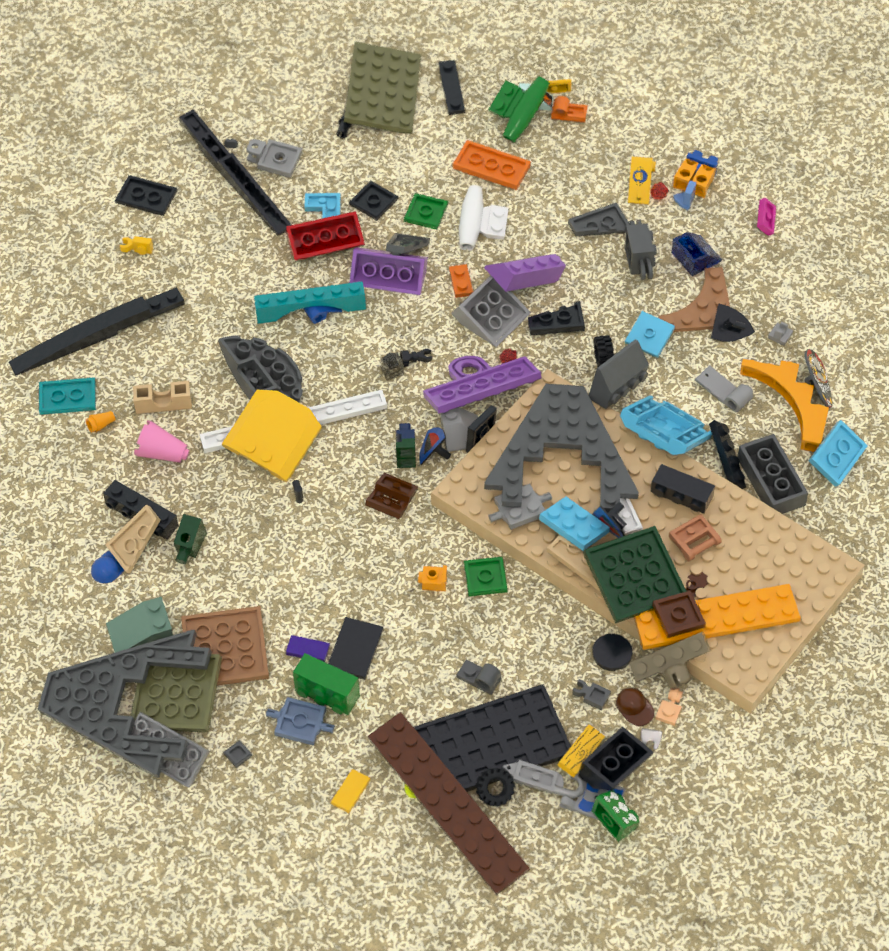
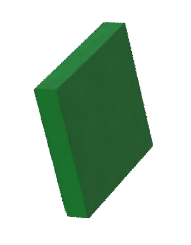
[404,193,448,230]
[464,557,508,597]

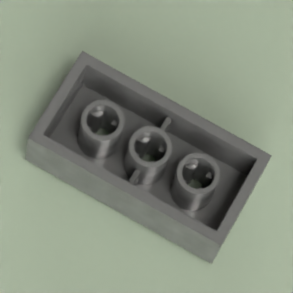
[738,434,808,514]

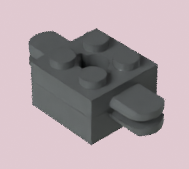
[624,219,657,280]

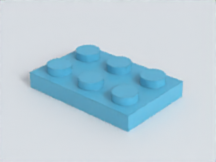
[808,420,868,487]
[539,496,610,551]

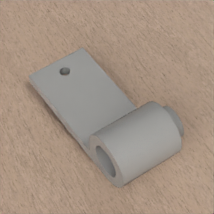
[695,365,754,412]

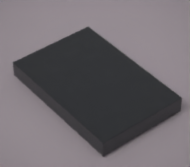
[115,175,178,216]
[328,617,384,680]

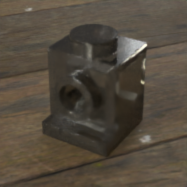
[380,352,404,381]

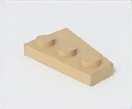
[105,505,160,574]

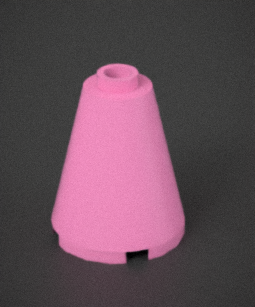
[134,420,190,463]

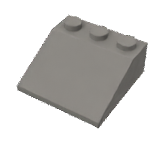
[451,275,531,347]

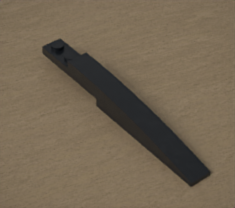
[179,109,292,236]
[9,287,185,376]

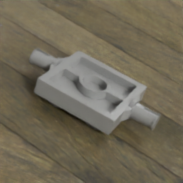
[488,484,552,530]

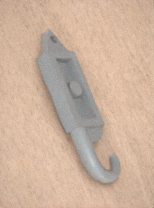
[503,760,584,798]

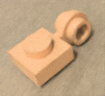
[655,687,683,726]

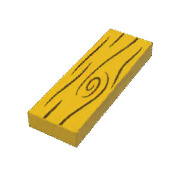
[557,724,605,778]

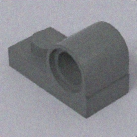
[456,659,501,695]

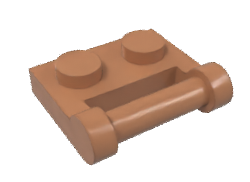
[669,514,722,561]

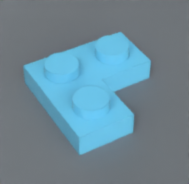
[305,193,341,218]

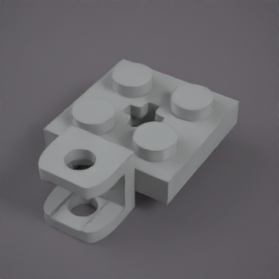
[247,139,302,178]

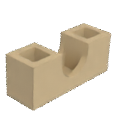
[133,381,192,414]

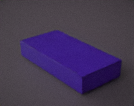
[286,635,330,662]

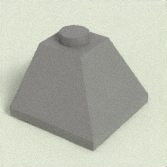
[440,407,478,452]

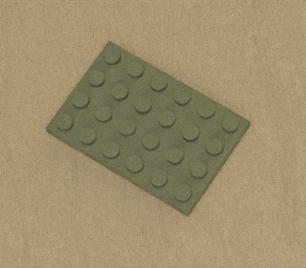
[344,41,421,134]

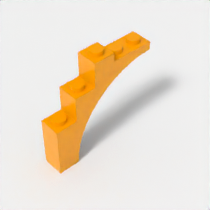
[740,359,829,452]

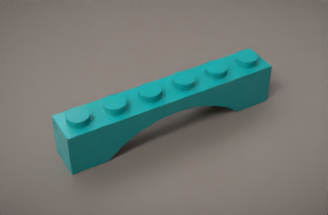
[254,281,366,324]

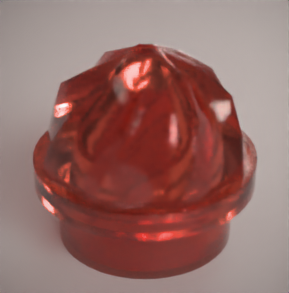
[651,181,669,200]
[499,348,517,363]

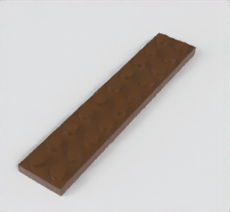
[368,712,530,895]

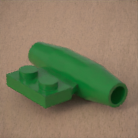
[488,76,550,143]

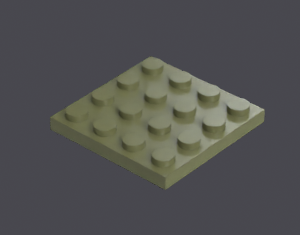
[131,654,222,732]

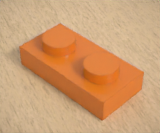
[449,264,473,298]

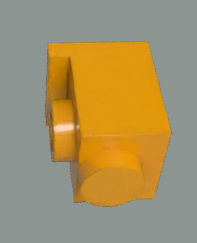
[418,565,447,592]

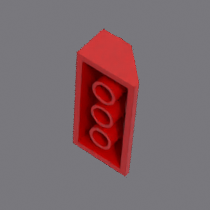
[286,211,365,261]

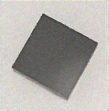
[223,740,253,768]

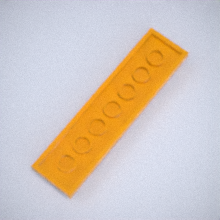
[634,584,801,650]

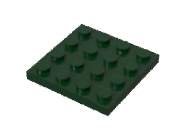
[583,526,687,624]

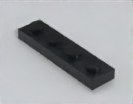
[709,420,746,489]

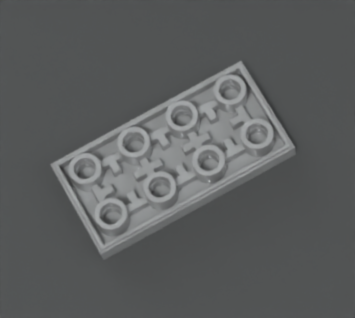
[131,712,210,788]

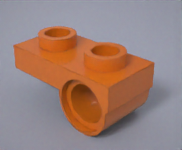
[551,96,588,123]

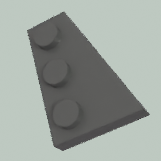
[568,202,629,236]
[386,233,430,255]

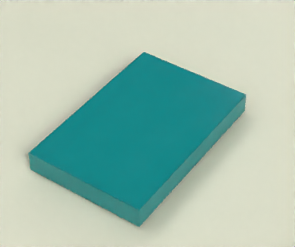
[39,377,96,415]

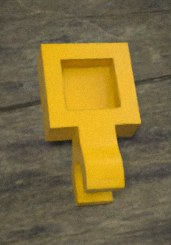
[120,236,153,255]

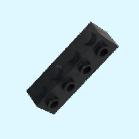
[103,480,179,540]

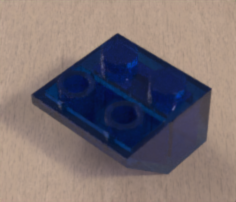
[671,232,722,276]

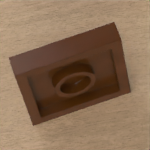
[652,591,706,638]

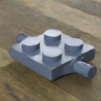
[266,697,335,746]

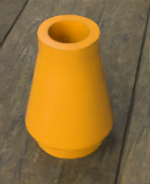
[86,411,115,433]

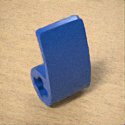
[304,306,342,324]

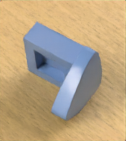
[673,181,697,210]

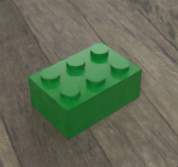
[293,653,360,715]

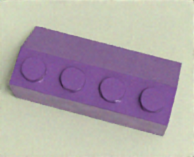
[350,247,428,295]
[485,254,566,292]

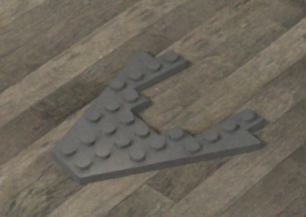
[484,384,639,514]
[38,630,212,778]

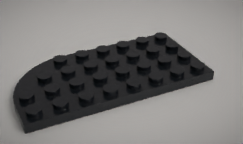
[414,684,571,792]

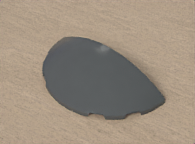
[218,335,303,403]

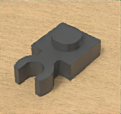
[572,679,611,711]

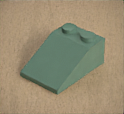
[106,596,173,653]

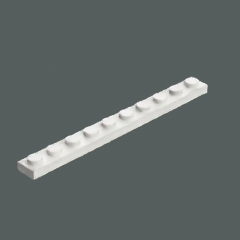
[200,390,387,453]

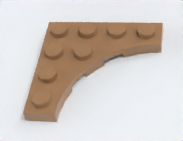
[658,267,730,332]

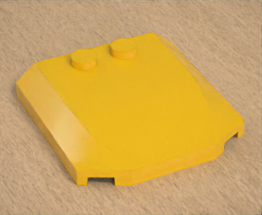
[222,390,322,483]

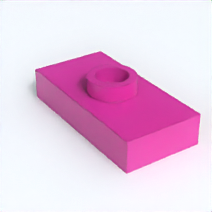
[757,197,776,235]

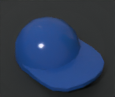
[91,551,125,583]

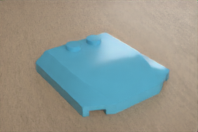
[620,395,712,455]

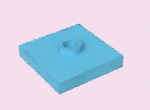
[625,311,675,358]

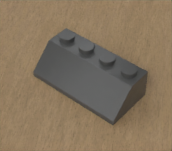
[589,339,649,409]

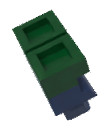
[395,423,416,468]

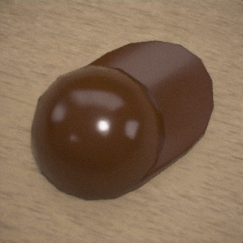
[616,687,654,726]

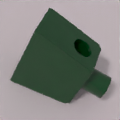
[174,514,207,564]

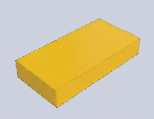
[331,769,370,813]

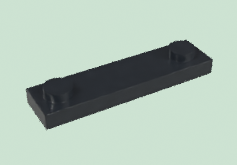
[438,60,465,115]

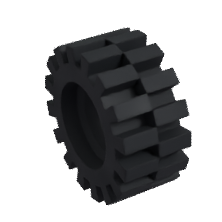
[593,335,614,367]
[475,768,515,806]

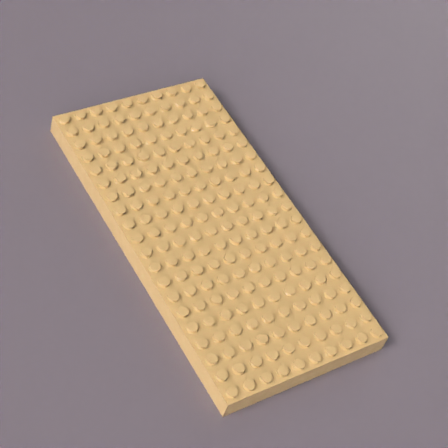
[431,369,865,714]

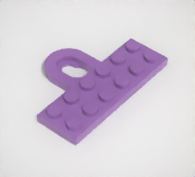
[423,356,542,414]

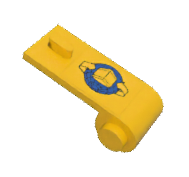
[628,156,656,205]

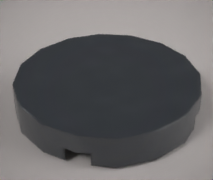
[592,633,633,671]

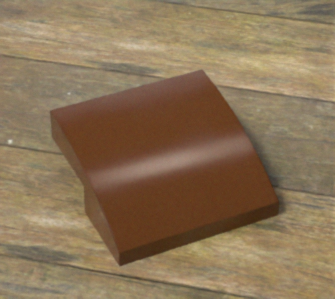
[365,473,418,520]

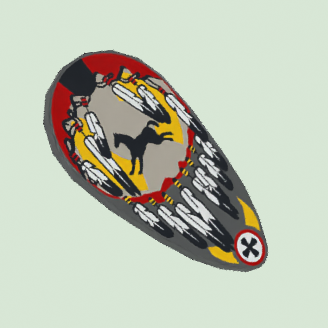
[804,349,832,409]

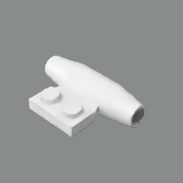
[459,185,508,251]

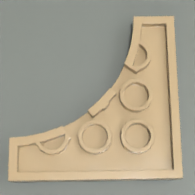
[547,535,601,592]

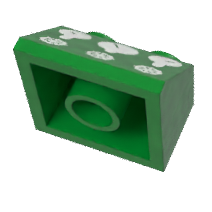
[591,790,640,842]

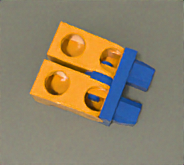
[673,150,718,198]

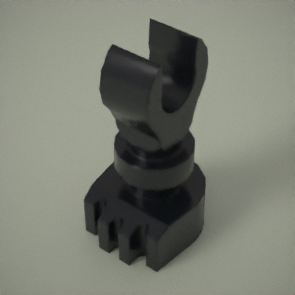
[400,349,433,367]

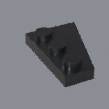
[528,301,585,335]

